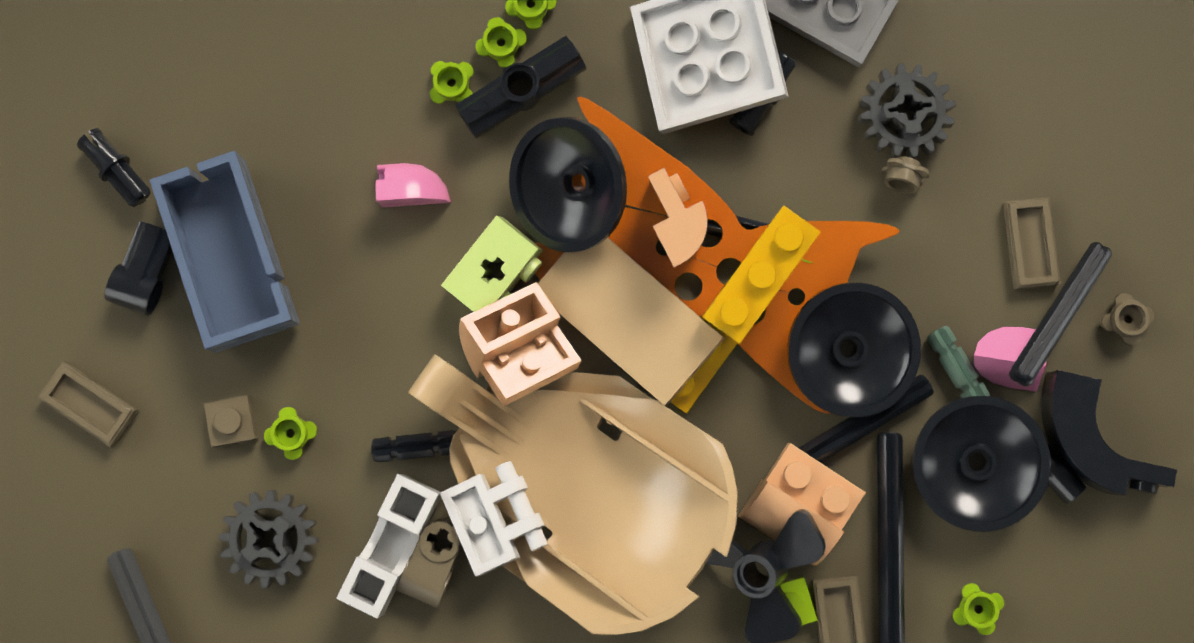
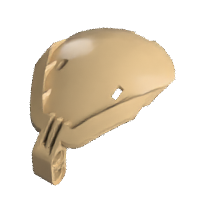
[408,354,738,635]

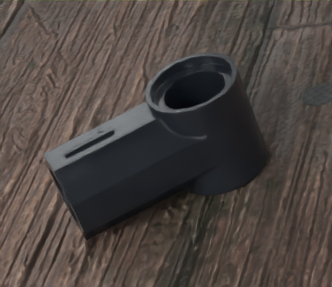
[105,221,172,316]

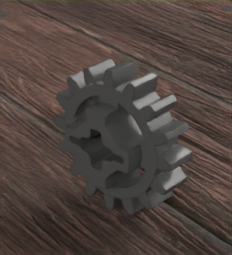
[858,63,956,159]
[218,490,319,588]

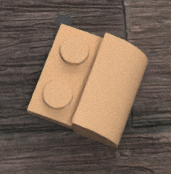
[648,168,707,267]
[459,282,581,407]
[738,443,866,566]

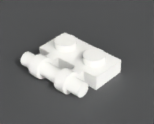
[440,461,548,577]

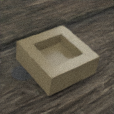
[204,395,258,447]

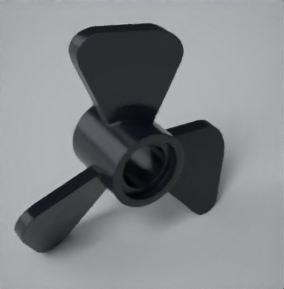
[706,509,826,643]

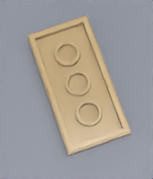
[538,238,725,406]

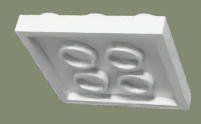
[630,0,789,134]

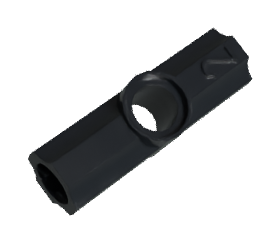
[455,36,587,139]

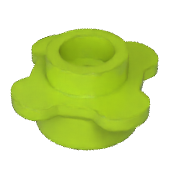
[505,0,557,30]
[475,17,527,68]
[430,61,474,104]
[264,407,317,460]
[952,583,1004,635]

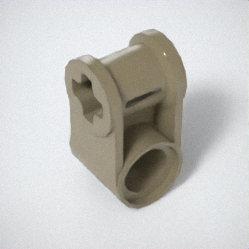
[396,517,463,608]

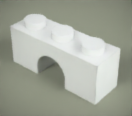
[336,474,441,619]

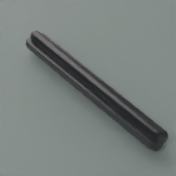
[877,432,905,643]

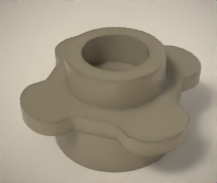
[881,156,930,194]
[1101,293,1155,345]

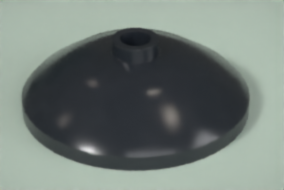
[509,117,627,252]
[787,282,921,417]
[912,396,1051,532]

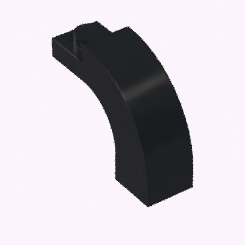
[1041,370,1177,495]

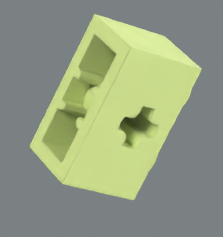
[441,215,543,312]

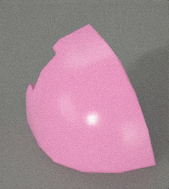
[375,163,451,208]
[974,327,1046,392]

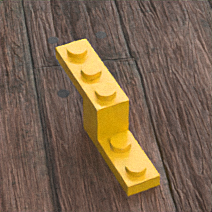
[671,205,821,414]

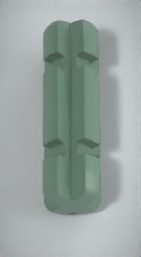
[927,326,990,398]

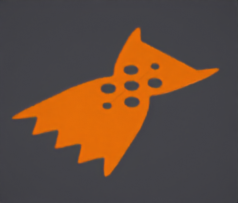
[535,97,900,414]

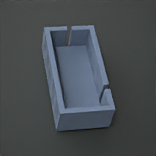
[150,150,300,353]

